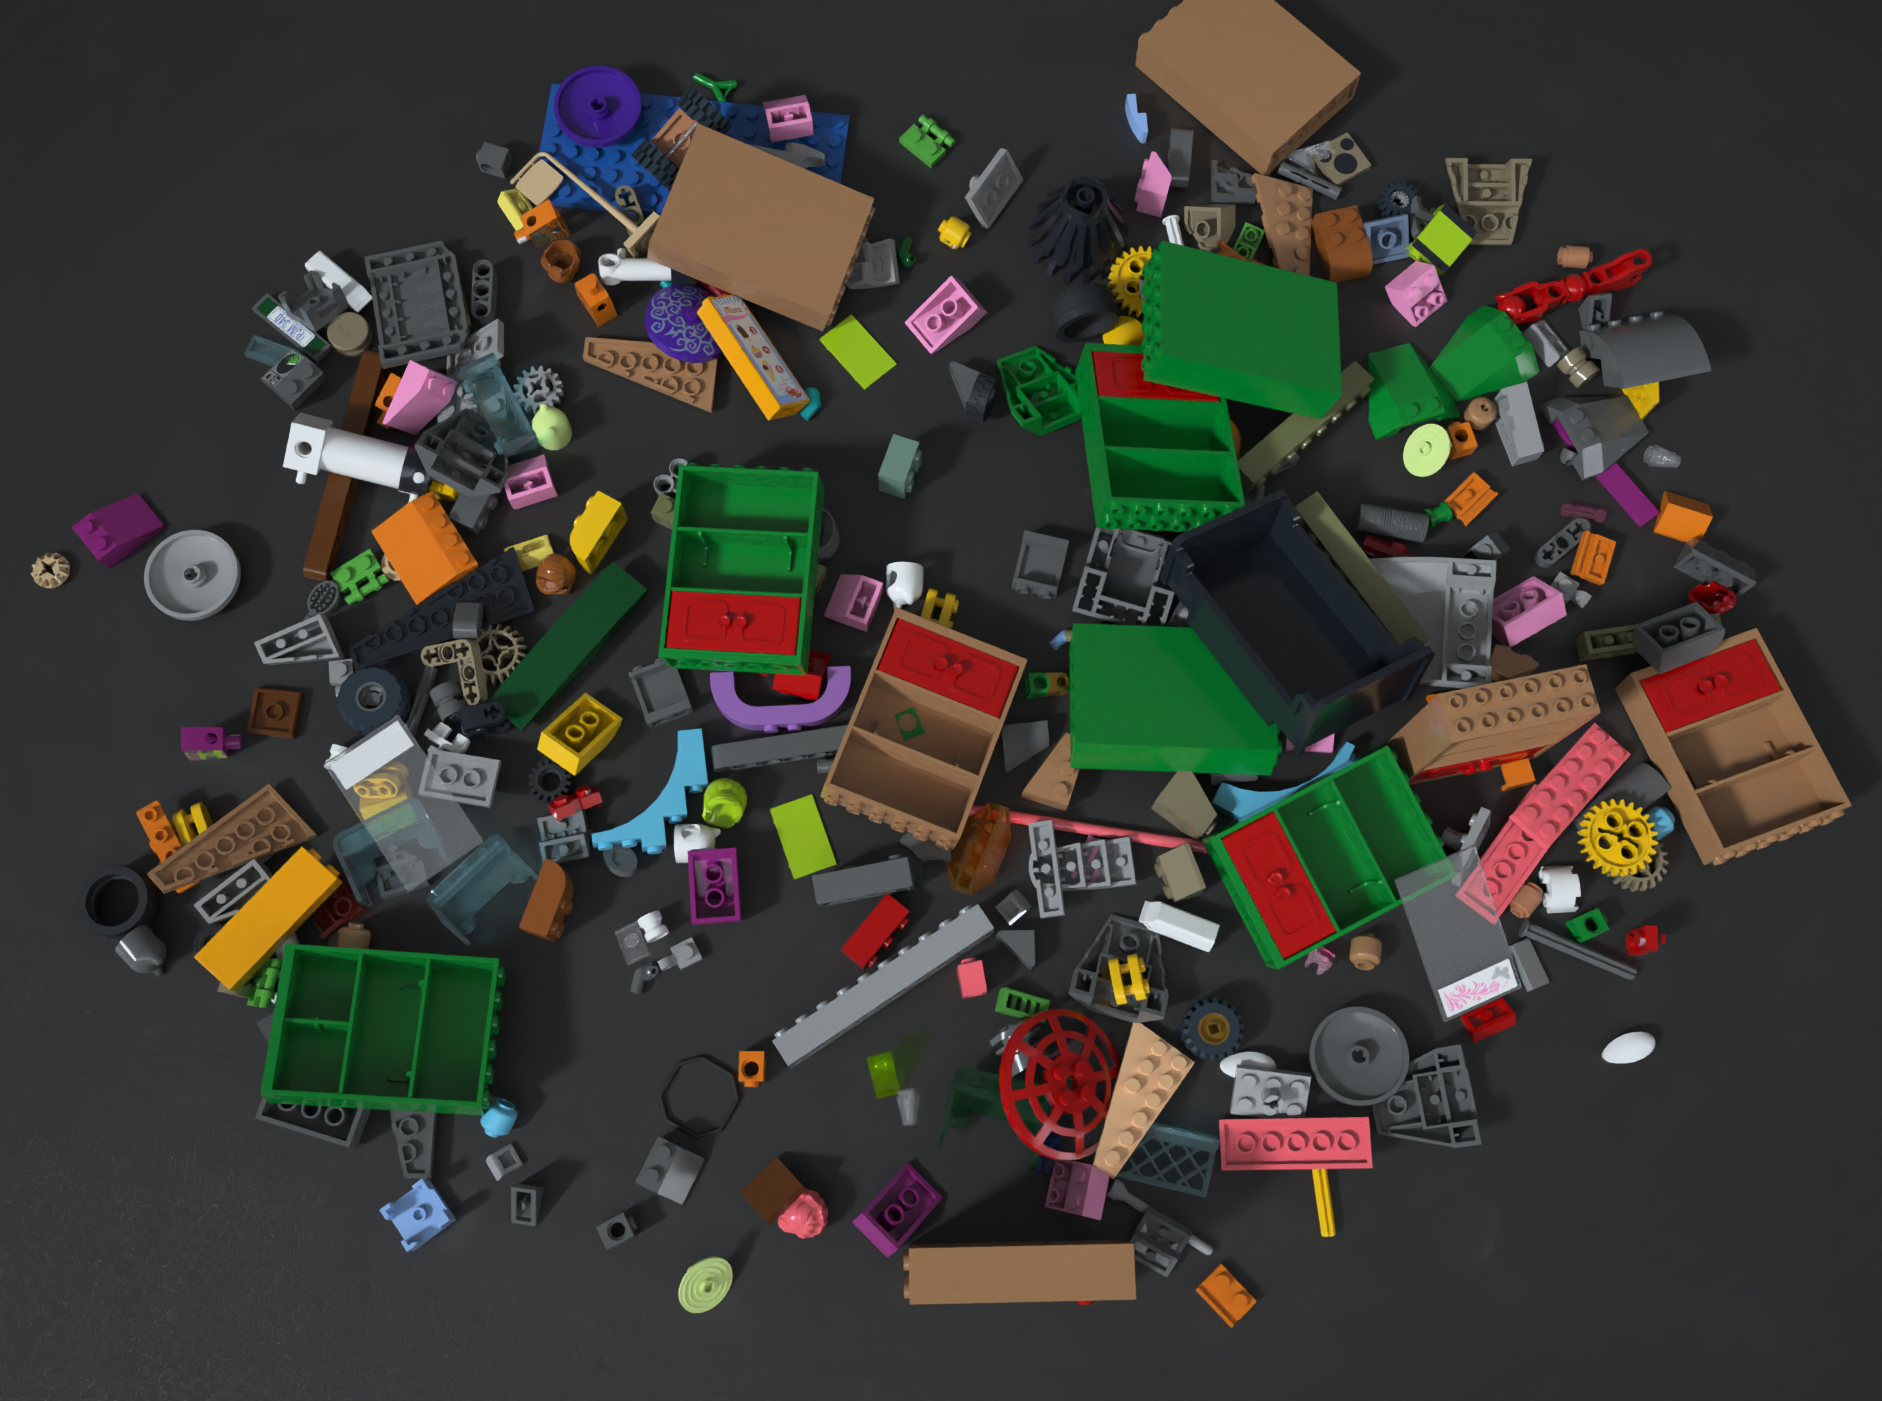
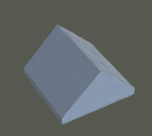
[1364,213,1409,265]

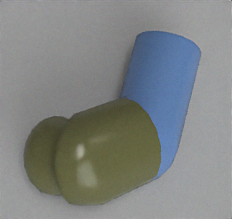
[1049,629,1072,651]

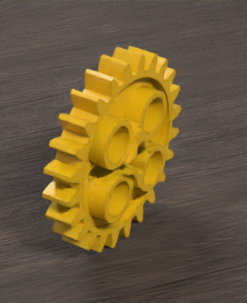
[1108,246,1152,317]
[1577,799,1658,877]

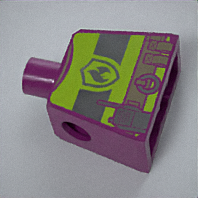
[181,727,242,761]

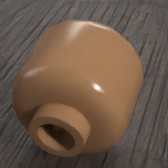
[1464,397,1497,430]
[1349,932,1382,970]

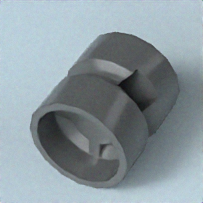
[430,681,468,724]

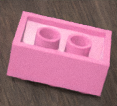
[1492,576,1567,647]

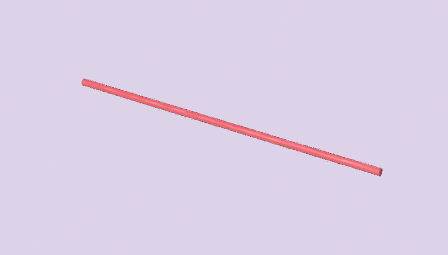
[969,805,1208,854]

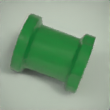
[1422,502,1452,529]

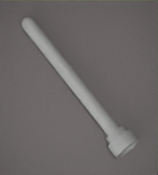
[1106,1178,1213,1255]

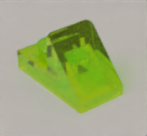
[866,1051,901,1099]

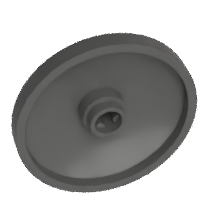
[1309,1007,1409,1106]

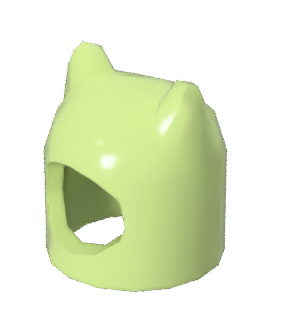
[532,404,572,450]

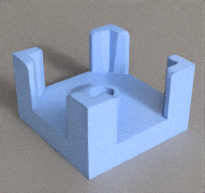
[380,1179,456,1252]

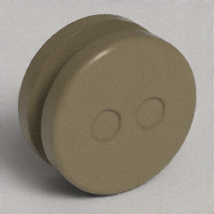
[327,312,373,357]

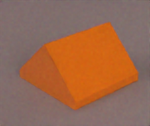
[1653,491,1713,543]

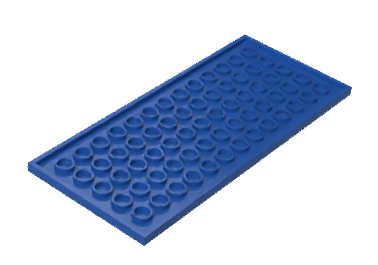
[532,84,850,216]

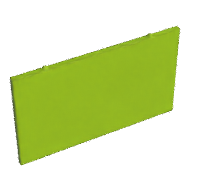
[819,314,897,390]
[770,794,837,880]

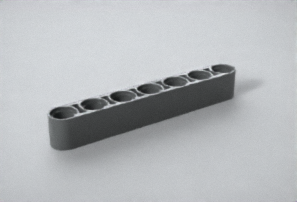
[710,725,848,772]

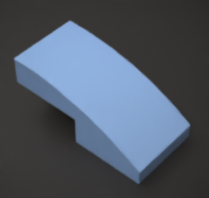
[1125,94,1148,143]

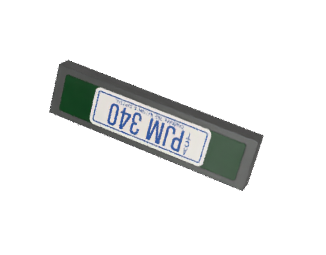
[251,293,333,364]

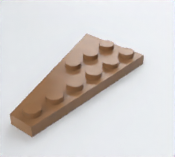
[1251,173,1313,276]
[583,337,719,413]
[147,784,316,894]

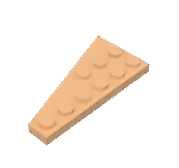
[1093,1023,1195,1180]

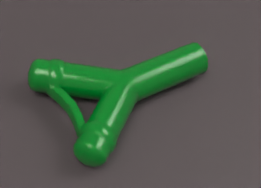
[693,72,738,102]

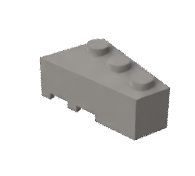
[1492,382,1544,466]
[254,614,345,665]
[194,859,273,924]

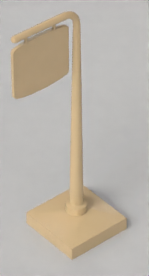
[510,152,660,258]

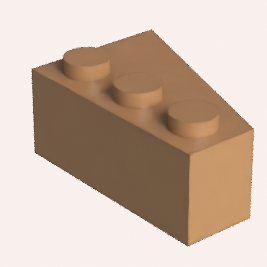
[1021,733,1080,811]

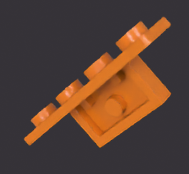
[136,801,200,893]

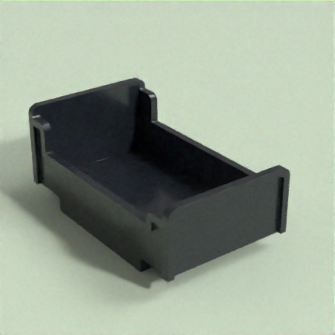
[1160,489,1435,757]

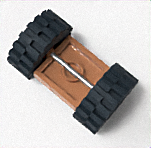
[631,86,733,191]

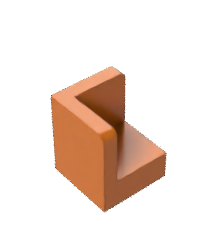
[1501,758,1535,791]

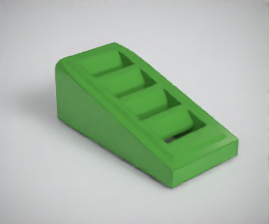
[995,987,1050,1024]

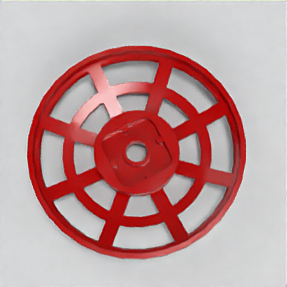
[999,1009,1121,1161]

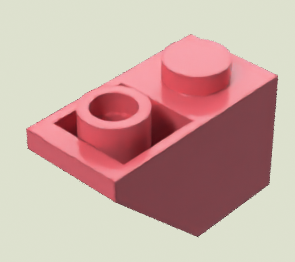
[957,958,987,999]

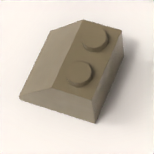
[1154,843,1206,904]

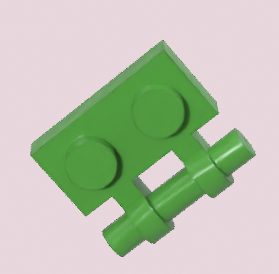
[899,114,956,168]
[330,549,389,605]
[247,958,282,1009]

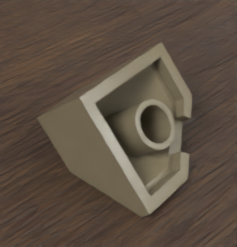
[1184,204,1236,252]

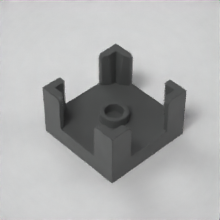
[278,270,349,332]

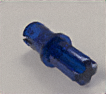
[1036,1131,1061,1174]

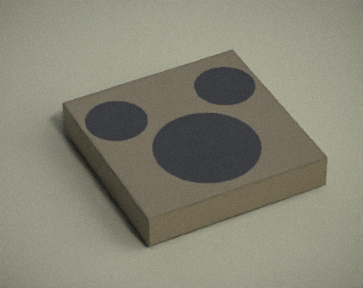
[1311,132,1371,186]

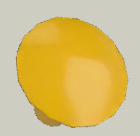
[1102,316,1144,346]

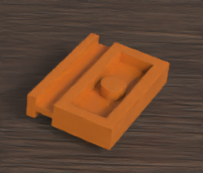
[1444,472,1498,526]
[1570,530,1616,585]
[1195,1264,1257,1328]

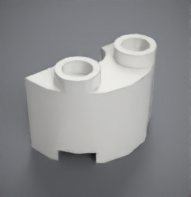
[1539,865,1581,913]

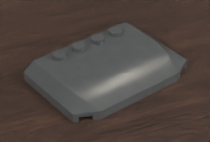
[364,241,470,369]

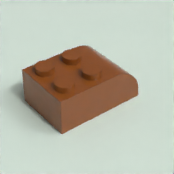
[1311,205,1373,283]
[519,858,574,943]

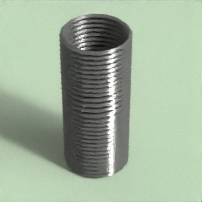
[1354,502,1429,543]

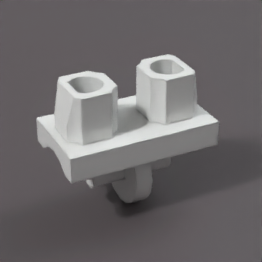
[424,722,471,755]

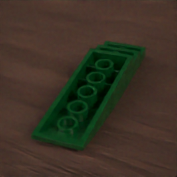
[487,562,648,732]

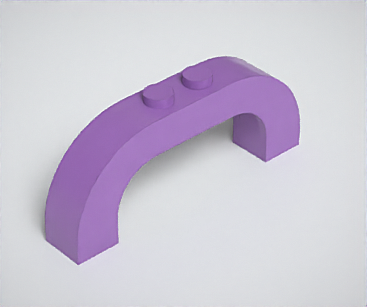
[710,666,851,733]

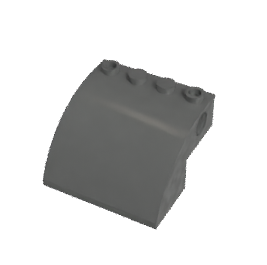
[1579,310,1711,389]
[1072,528,1174,627]

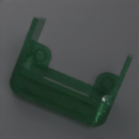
[937,1067,1049,1171]

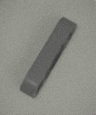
[1535,518,1591,568]

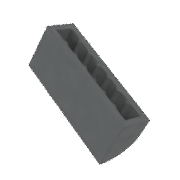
[1572,763,1672,843]

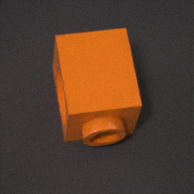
[1446,422,1478,460]
[738,1051,766,1087]

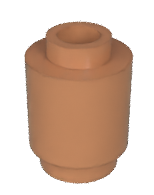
[1557,245,1593,269]
[1509,882,1544,918]

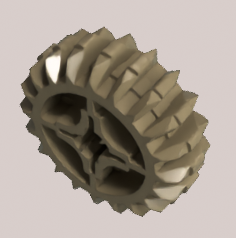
[465,623,529,686]
[1603,828,1669,892]

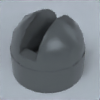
[1560,447,1579,466]

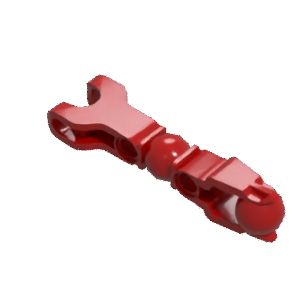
[1495,249,1652,325]

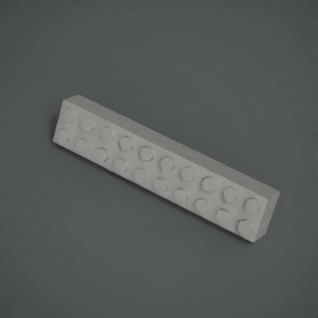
[772,904,994,1069]

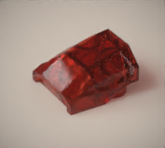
[310,871,368,939]

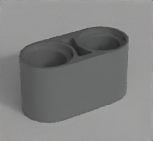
[453,602,483,639]

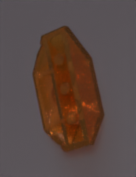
[946,802,1011,896]

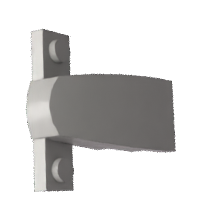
[1028,820,1137,919]

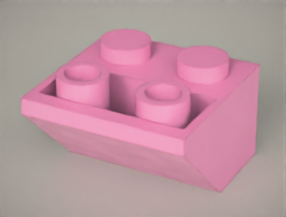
[763,95,814,143]
[1134,151,1172,217]
[1385,261,1447,327]
[504,455,558,510]
[824,574,884,632]
[1045,1160,1110,1220]

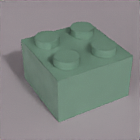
[878,434,922,499]

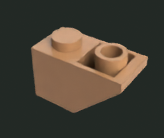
[1490,644,1539,682]

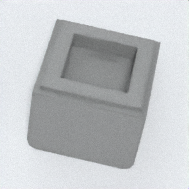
[995,890,1032,925]
[486,1143,523,1181]

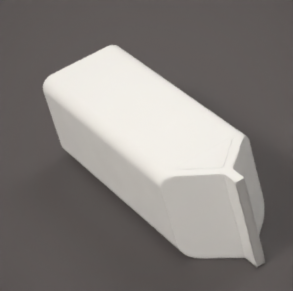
[305,251,373,313]
[1139,900,1220,952]

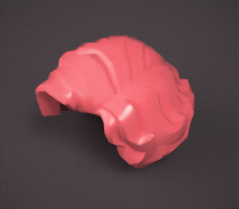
[778,1189,828,1239]

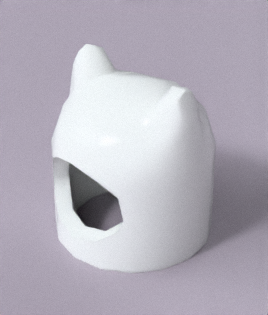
[886,562,924,610]
[674,824,721,863]

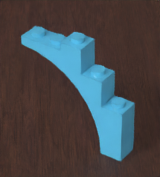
[592,728,708,854]
[1211,742,1355,820]

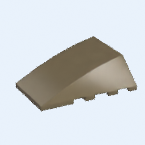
[1445,158,1532,245]

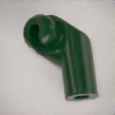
[897,236,916,267]

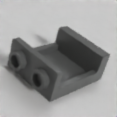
[1011,530,1069,599]
[628,658,694,729]

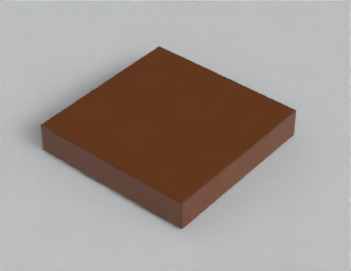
[246,687,304,739]
[741,1156,806,1225]

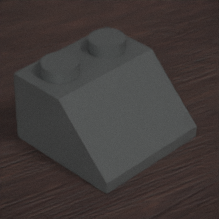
[635,1136,705,1205]

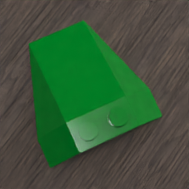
[1430,305,1539,403]
[1367,343,1460,440]
[997,346,1081,436]

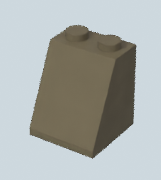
[1151,771,1217,841]

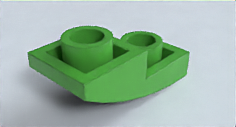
[1233,222,1265,261]

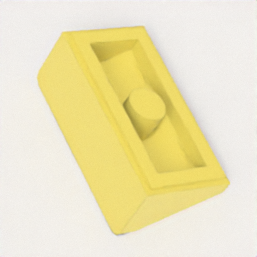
[498,189,533,231]
[504,534,554,571]

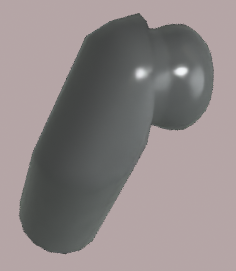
[630,963,659,994]

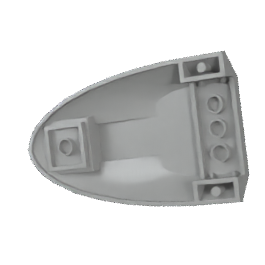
[1369,557,1497,688]

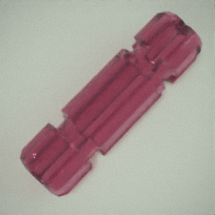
[1560,502,1607,522]

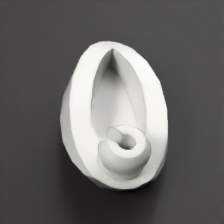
[1601,1032,1656,1063]
[1220,1052,1276,1078]

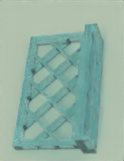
[1116,1122,1220,1198]

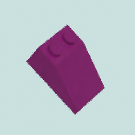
[72,493,166,569]
[687,848,742,925]
[852,1162,943,1258]

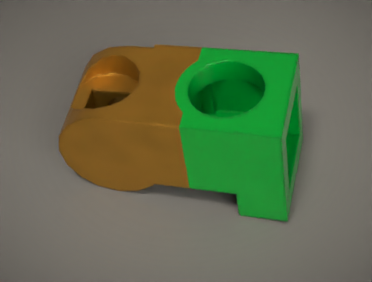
[1024,673,1070,699]

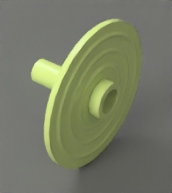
[1403,424,1452,477]
[678,1256,733,1313]

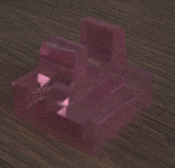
[1305,947,1335,975]

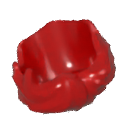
[1689,581,1736,615]

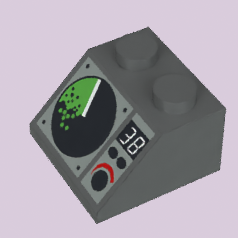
[260,348,327,410]

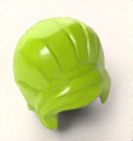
[702,778,747,829]

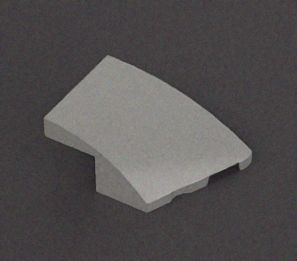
[846,239,899,289]

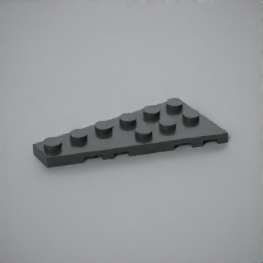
[389,1110,437,1179]

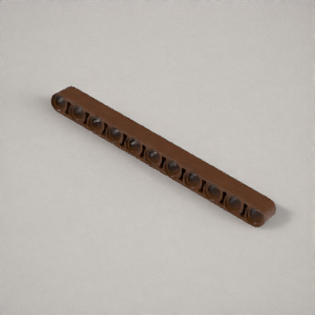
[303,349,389,581]

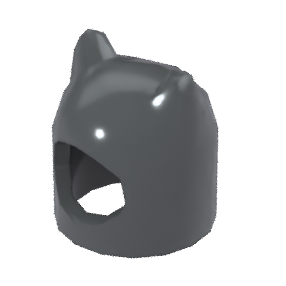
[115,924,167,976]

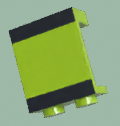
[1405,204,1478,276]

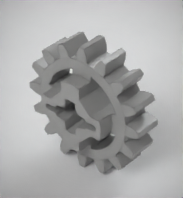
[513,366,564,415]

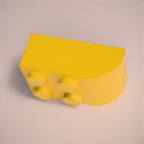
[570,491,628,575]
[537,692,623,776]

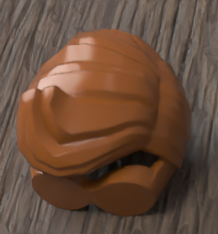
[540,239,582,283]
[536,553,576,595]

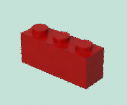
[841,893,910,970]

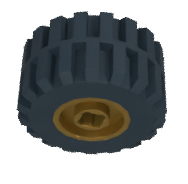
[1179,998,1244,1061]

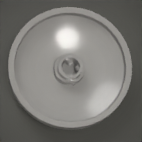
[144,530,241,621]

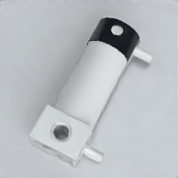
[283,412,433,502]

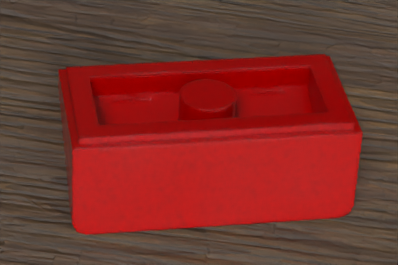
[1460,997,1516,1043]

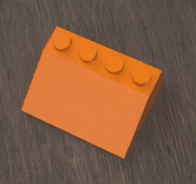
[371,491,478,606]

